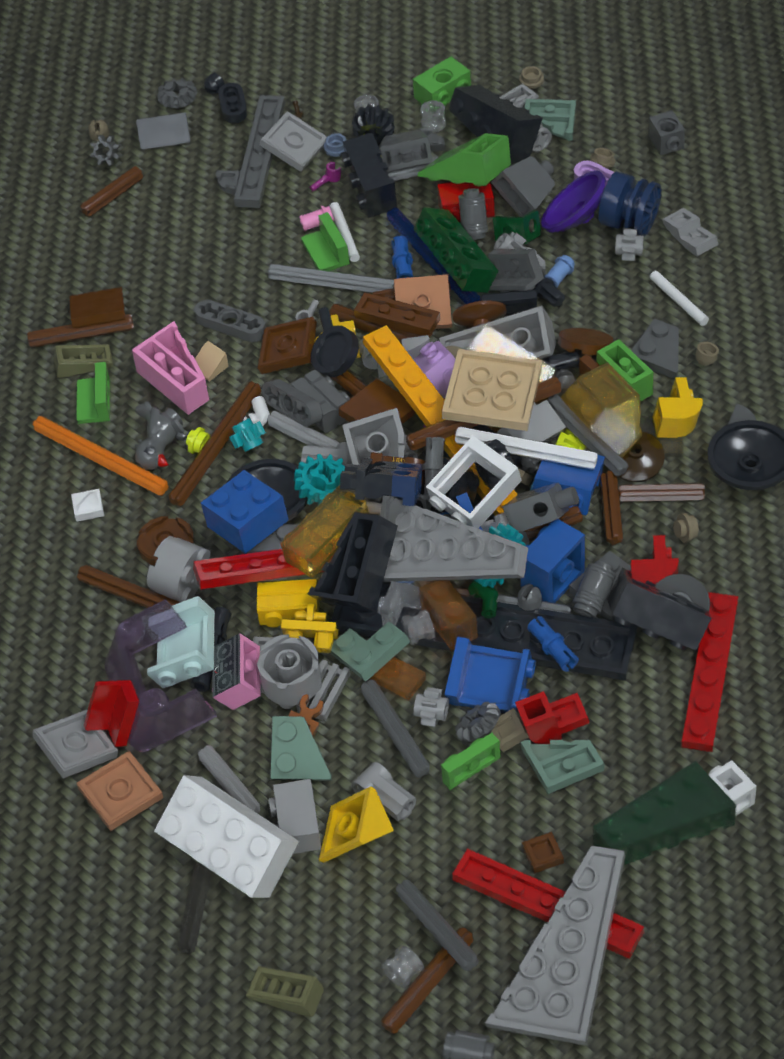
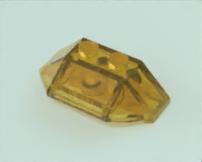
[561,362,642,458]

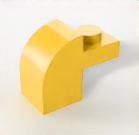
[652,377,703,438]

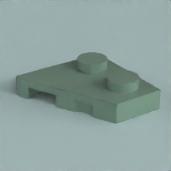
[525,99,576,141]
[271,716,332,781]
[521,740,604,794]

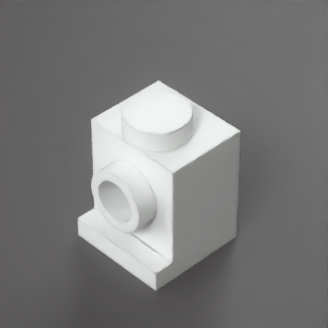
[706,760,757,819]

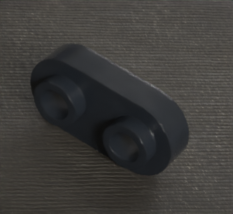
[218,83,248,124]

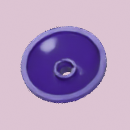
[541,171,606,233]

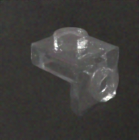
[378,581,422,626]

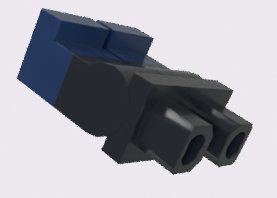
[340,458,423,506]

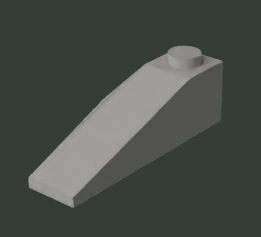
[439,306,556,360]
[342,408,405,502]

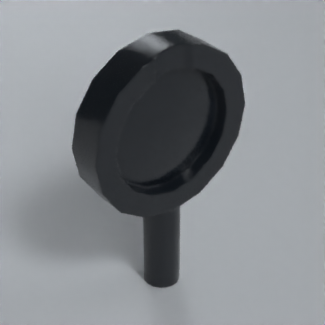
[311,307,359,377]

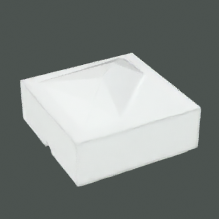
[71,489,104,522]

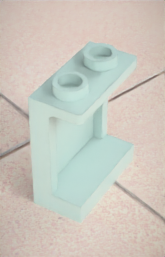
[147,596,215,688]

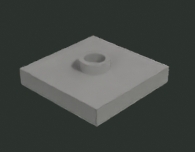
[259,111,327,172]
[33,710,118,778]

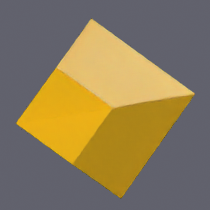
[319,786,394,863]

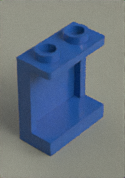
[532,455,605,515]
[444,637,536,713]

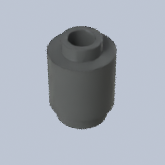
[443,1030,495,1059]

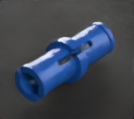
[391,236,414,279]
[527,616,579,672]

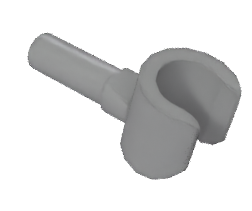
[295,300,319,320]

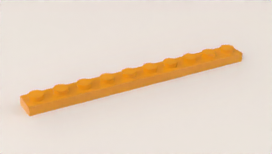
[362,325,534,542]

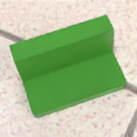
[302,212,350,271]
[76,362,110,424]

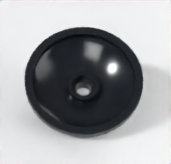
[707,420,784,490]
[226,459,308,521]

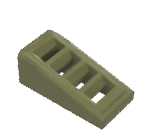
[54,345,113,378]
[246,966,324,1017]

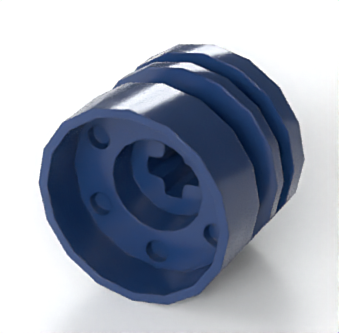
[599,171,662,237]

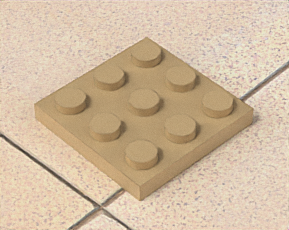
[442,349,543,431]

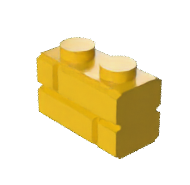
[257,579,319,627]

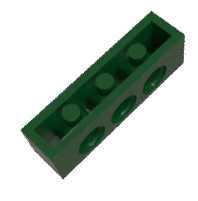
[414,207,499,293]

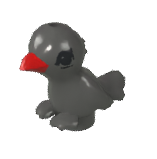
[135,401,186,471]

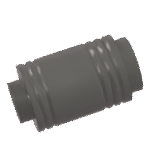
[458,188,488,239]
[572,561,616,618]

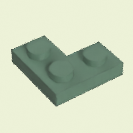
[331,621,410,682]

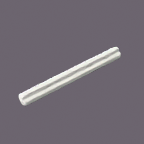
[455,427,598,469]

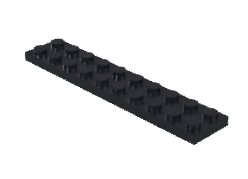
[330,583,638,681]

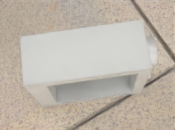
[426,436,522,528]

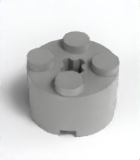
[147,536,210,602]
[257,634,322,709]

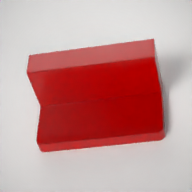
[84,680,139,747]

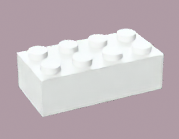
[154,775,299,898]

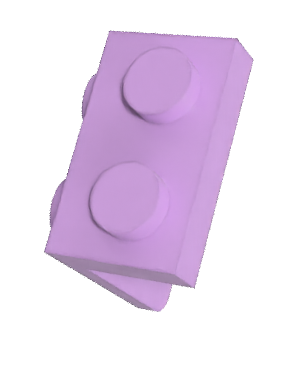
[413,341,455,398]

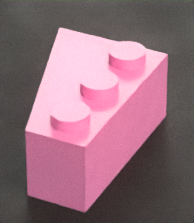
[132,321,209,415]

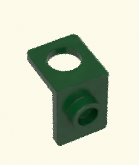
[493,210,541,244]

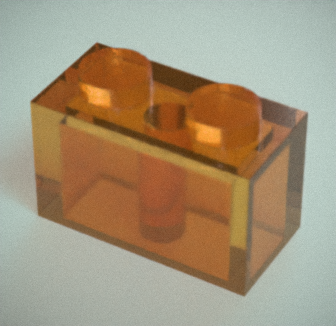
[419,580,478,651]

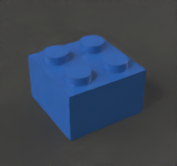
[201,470,289,554]
[520,519,585,603]

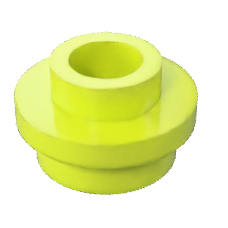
[186,427,210,454]

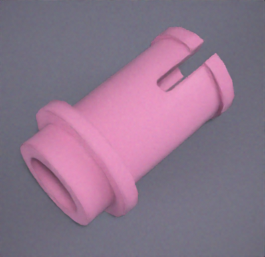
[299,206,334,232]

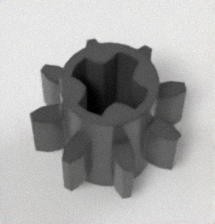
[90,135,122,166]

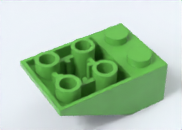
[418,133,511,186]

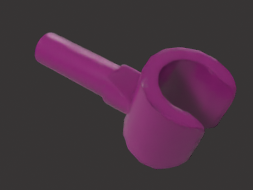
[310,162,341,192]

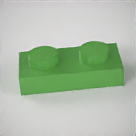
[441,733,501,790]

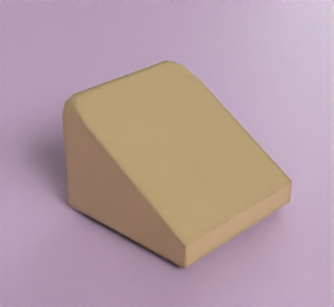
[195,341,228,382]

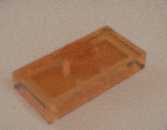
[369,657,426,700]

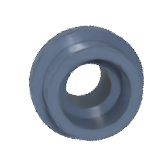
[324,134,346,157]

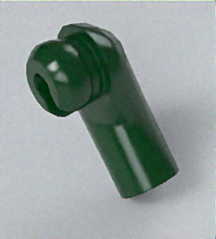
[468,580,498,618]

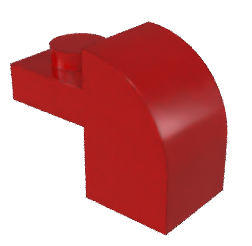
[630,535,679,584]
[515,691,590,744]

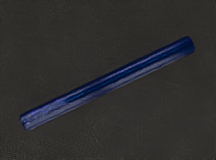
[386,208,481,304]

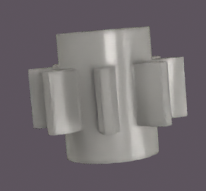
[615,229,644,261]
[494,232,527,249]
[414,687,449,727]

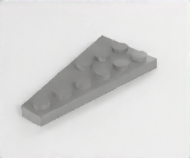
[380,496,528,582]
[485,846,625,1045]

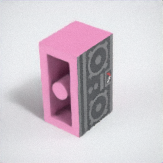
[212,633,261,710]

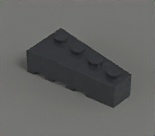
[449,85,543,164]

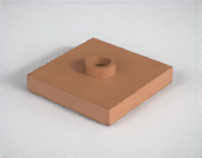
[394,274,452,329]
[77,751,164,831]

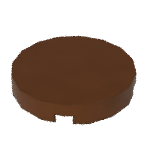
[558,328,614,356]
[137,516,195,566]

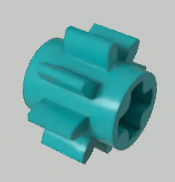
[229,418,266,452]

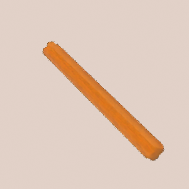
[33,416,169,496]

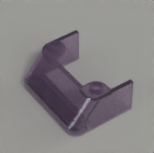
[104,599,217,752]

